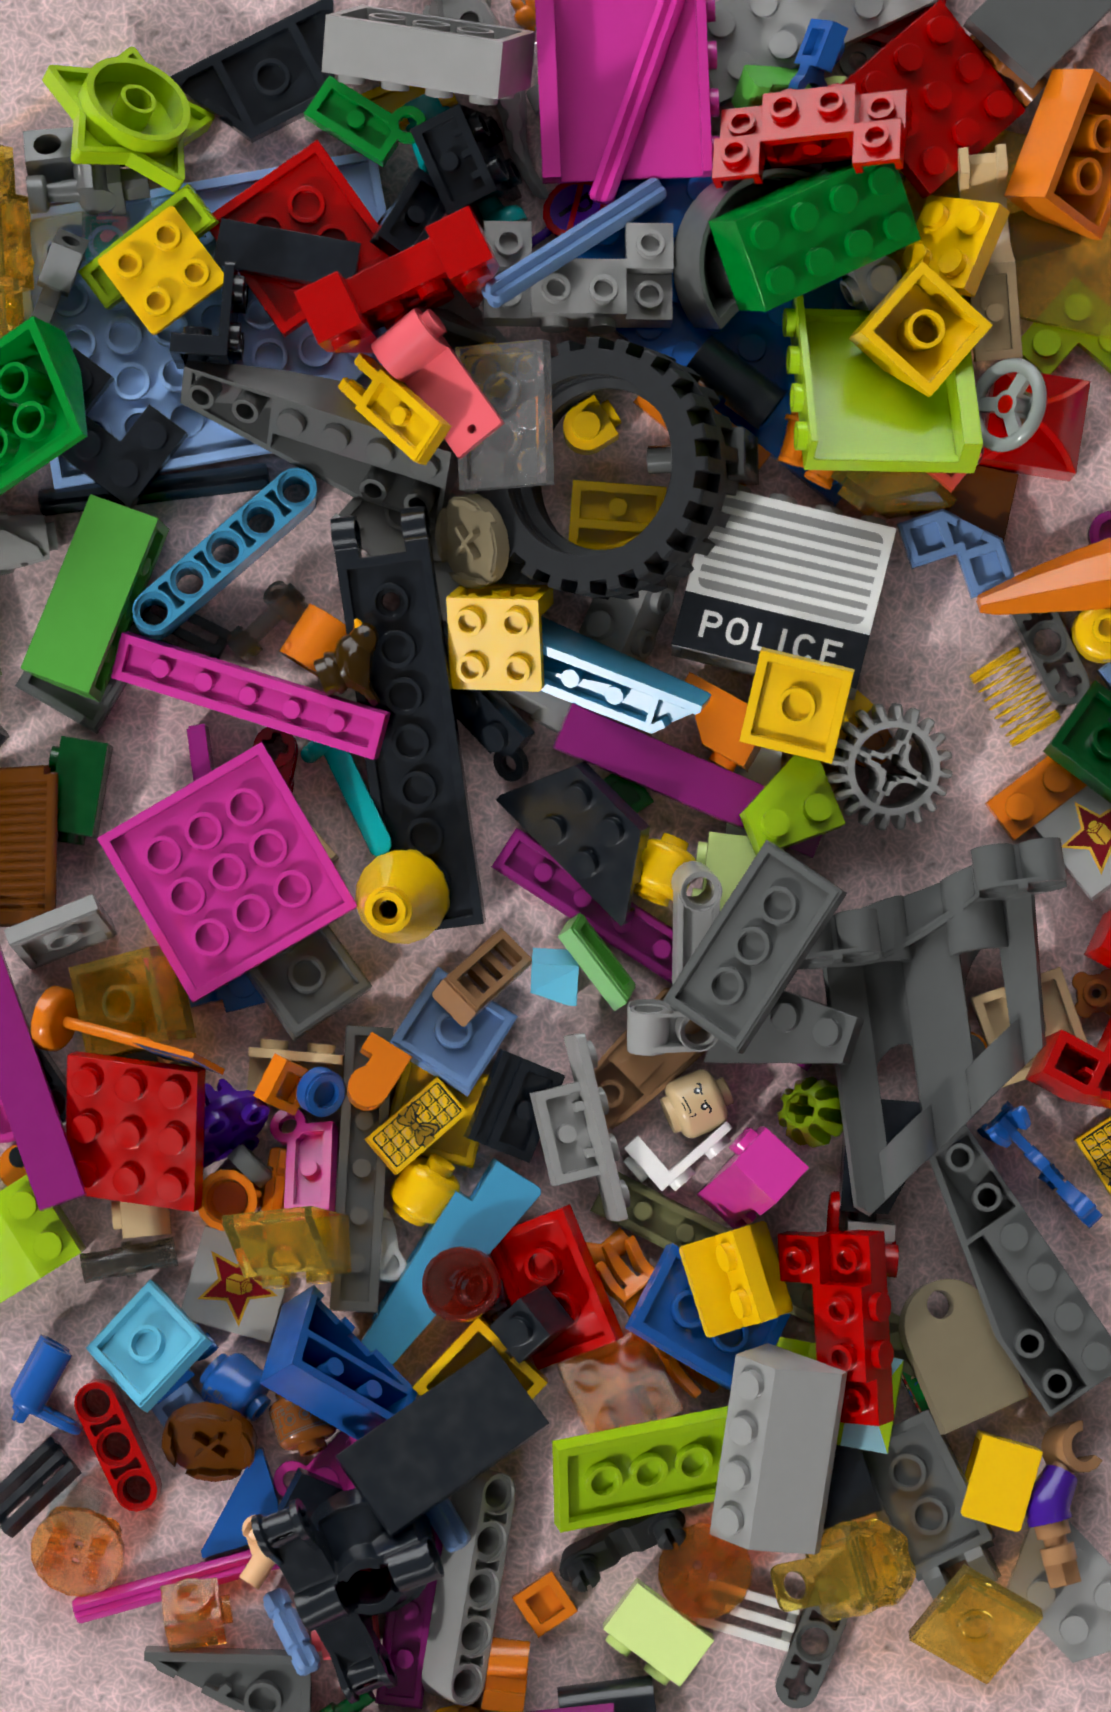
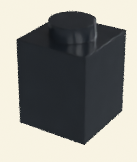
[489,1285,575,1364]

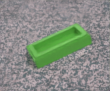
[558,913,636,1011]

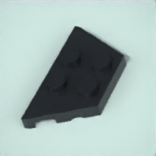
[170,0,335,143]
[496,761,650,926]

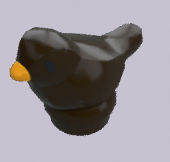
[314,618,381,707]

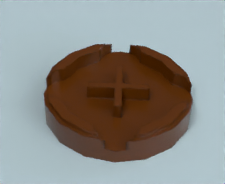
[161,1402,258,1482]

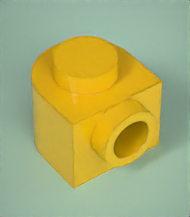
[563,395,622,455]

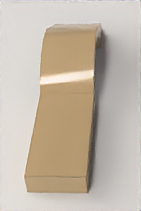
[958,144,1023,362]

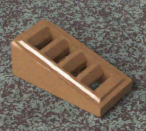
[432,928,532,1027]

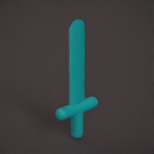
[301,741,391,857]

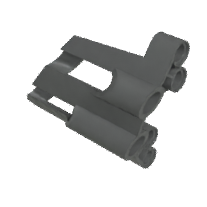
[799,837,1067,1216]

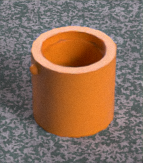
[279,603,347,678]
[198,1169,262,1231]

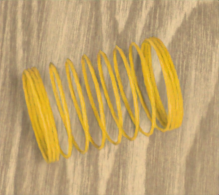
[969,647,1062,747]

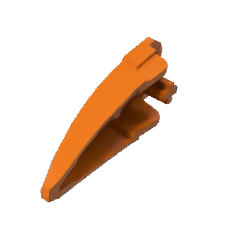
[976,538,1111,615]

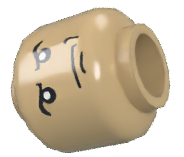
[660,1069,734,1138]

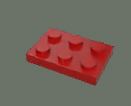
[491,1204,624,1370]

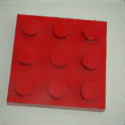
[841,0,1026,198]
[209,139,390,338]
[66,1051,206,1212]

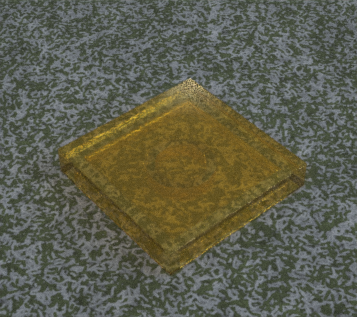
[908,1564,1043,1684]

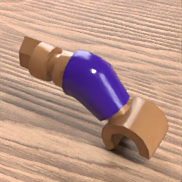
[1026,1420,1103,1589]

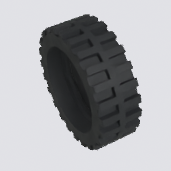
[473,337,739,600]

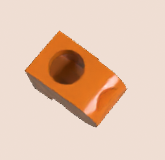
[347,1032,412,1111]
[481,1637,530,1712]

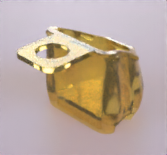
[770,1518,916,1622]

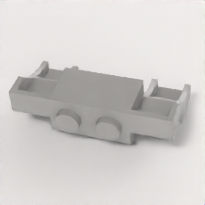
[483,221,674,334]

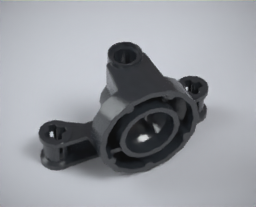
[251,1488,444,1704]

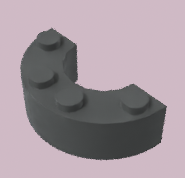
[673,168,811,329]

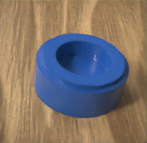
[296,1067,346,1117]

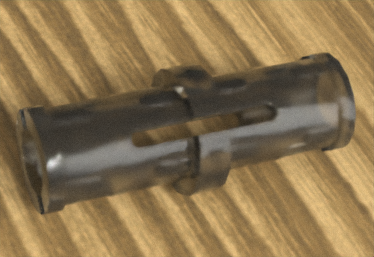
[80,1236,179,1284]

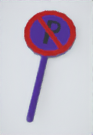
[532,182,607,248]

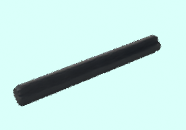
[38,463,270,516]

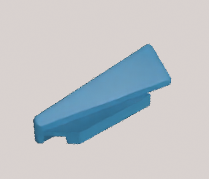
[541,616,711,734]
[361,1157,541,1365]

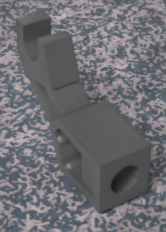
[31,228,90,324]

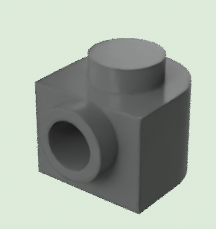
[840,256,902,311]

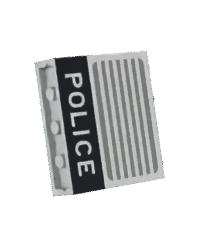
[671,484,897,700]

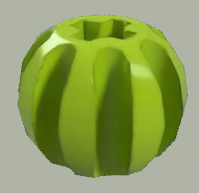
[777,1077,843,1148]

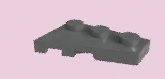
[704,990,864,1064]

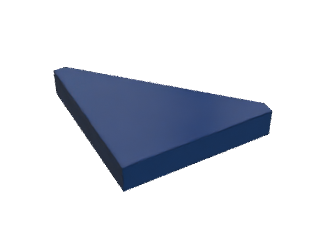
[201,1447,280,1558]

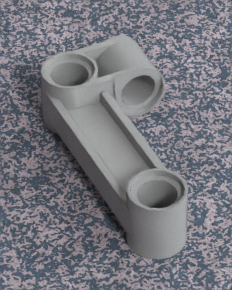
[627,861,723,1056]

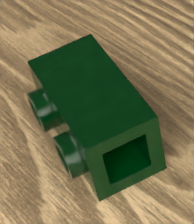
[49,736,113,846]

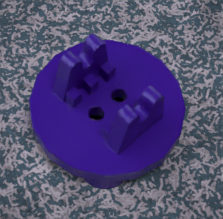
[203,1079,270,1168]

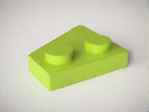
[739,755,846,855]

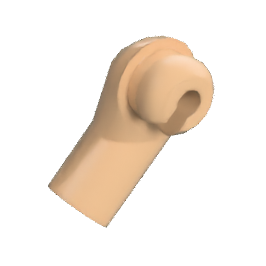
[239,1515,276,1590]

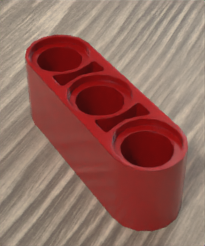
[74,1379,162,1512]

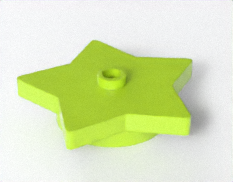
[42,46,215,193]

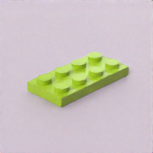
[552,1406,728,1533]

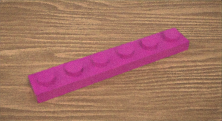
[111,631,391,760]

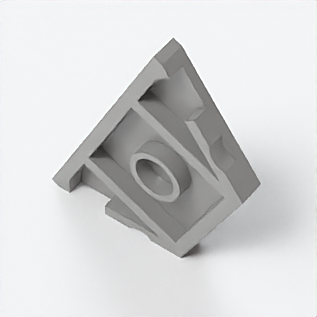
[1005,1520,1111,1663]

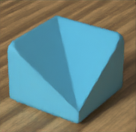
[530,948,579,1006]

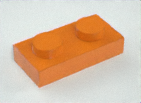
[985,756,1087,841]

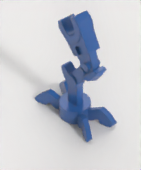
[977,1101,1103,1229]

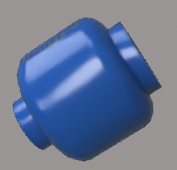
[200,1353,271,1421]

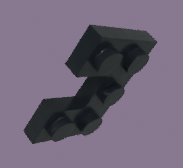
[60,348,188,509]

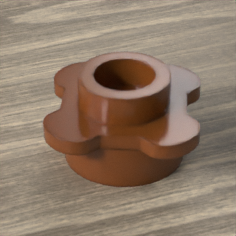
[1071,969,1111,1018]

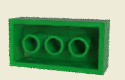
[708,160,921,312]

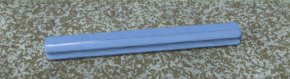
[482,178,667,308]

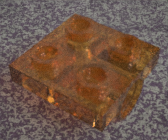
[557,1332,684,1434]

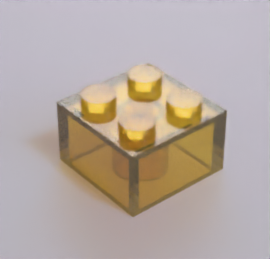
[68,946,197,1057]

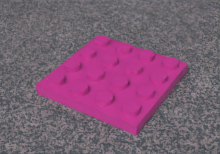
[97,742,358,1003]

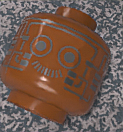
[269,1393,337,1457]

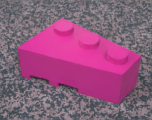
[697,1126,809,1229]

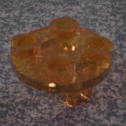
[31,1506,125,1597]
[658,1523,754,1620]

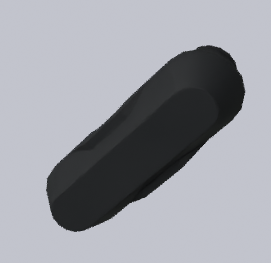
[559,1509,687,1592]

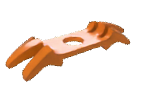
[595,1235,719,1398]

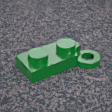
[304,75,426,168]

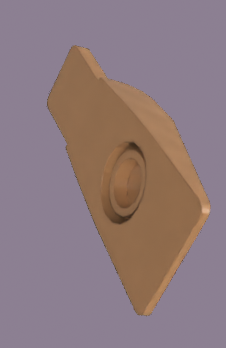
[594,987,706,1129]

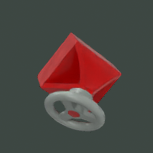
[976,358,1091,482]

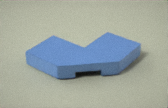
[897,509,1015,599]

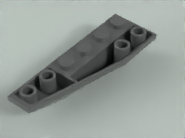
[180,361,463,524]
[929,1125,1111,1417]

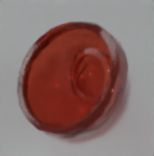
[422,1246,501,1323]

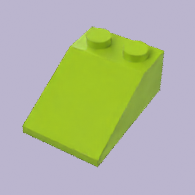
[0,1174,86,1303]

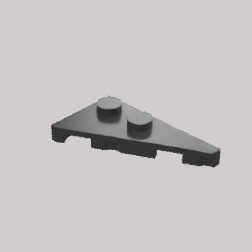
[144,1646,312,1712]

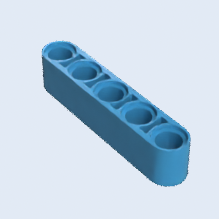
[132,467,318,640]

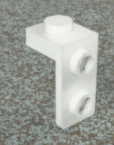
[623,1121,732,1191]

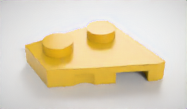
[568,479,667,550]

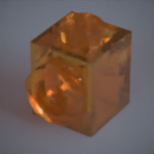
[160,1577,234,1652]

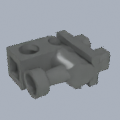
[23,127,151,216]

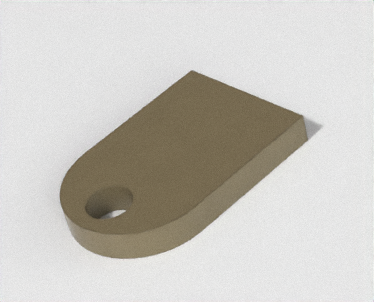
[899,1279,1029,1435]

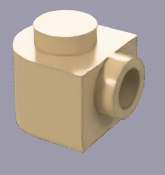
[111,1201,172,1239]

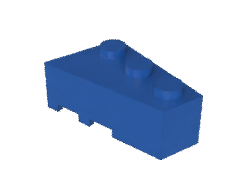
[260,1285,417,1440]

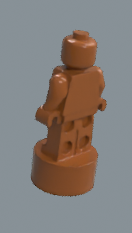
[970,34,1048,109]

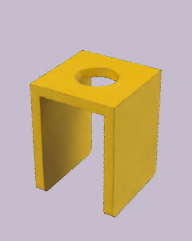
[960,1429,1043,1532]

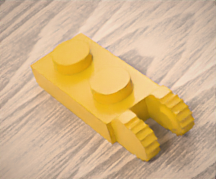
[338,353,452,465]

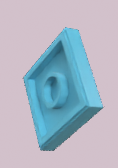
[86,1279,213,1413]

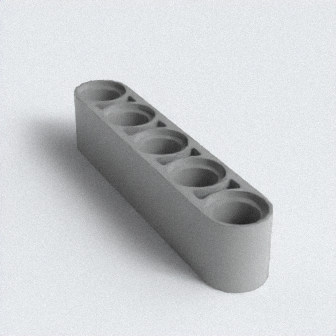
[422,1469,516,1706]

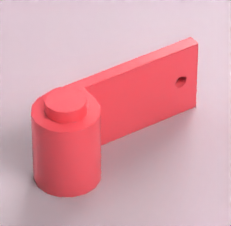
[371,308,505,459]

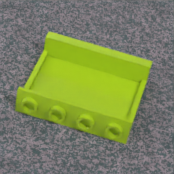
[782,295,983,473]

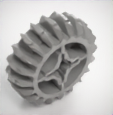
[826,703,953,830]

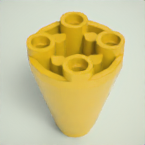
[355,849,450,944]

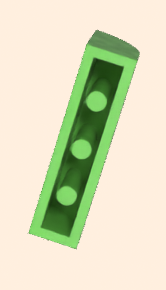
[21,494,170,702]

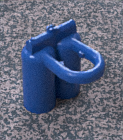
[10,1334,83,1435]

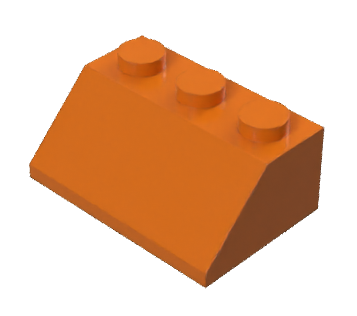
[1004,69,1111,240]

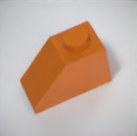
[685,672,762,772]

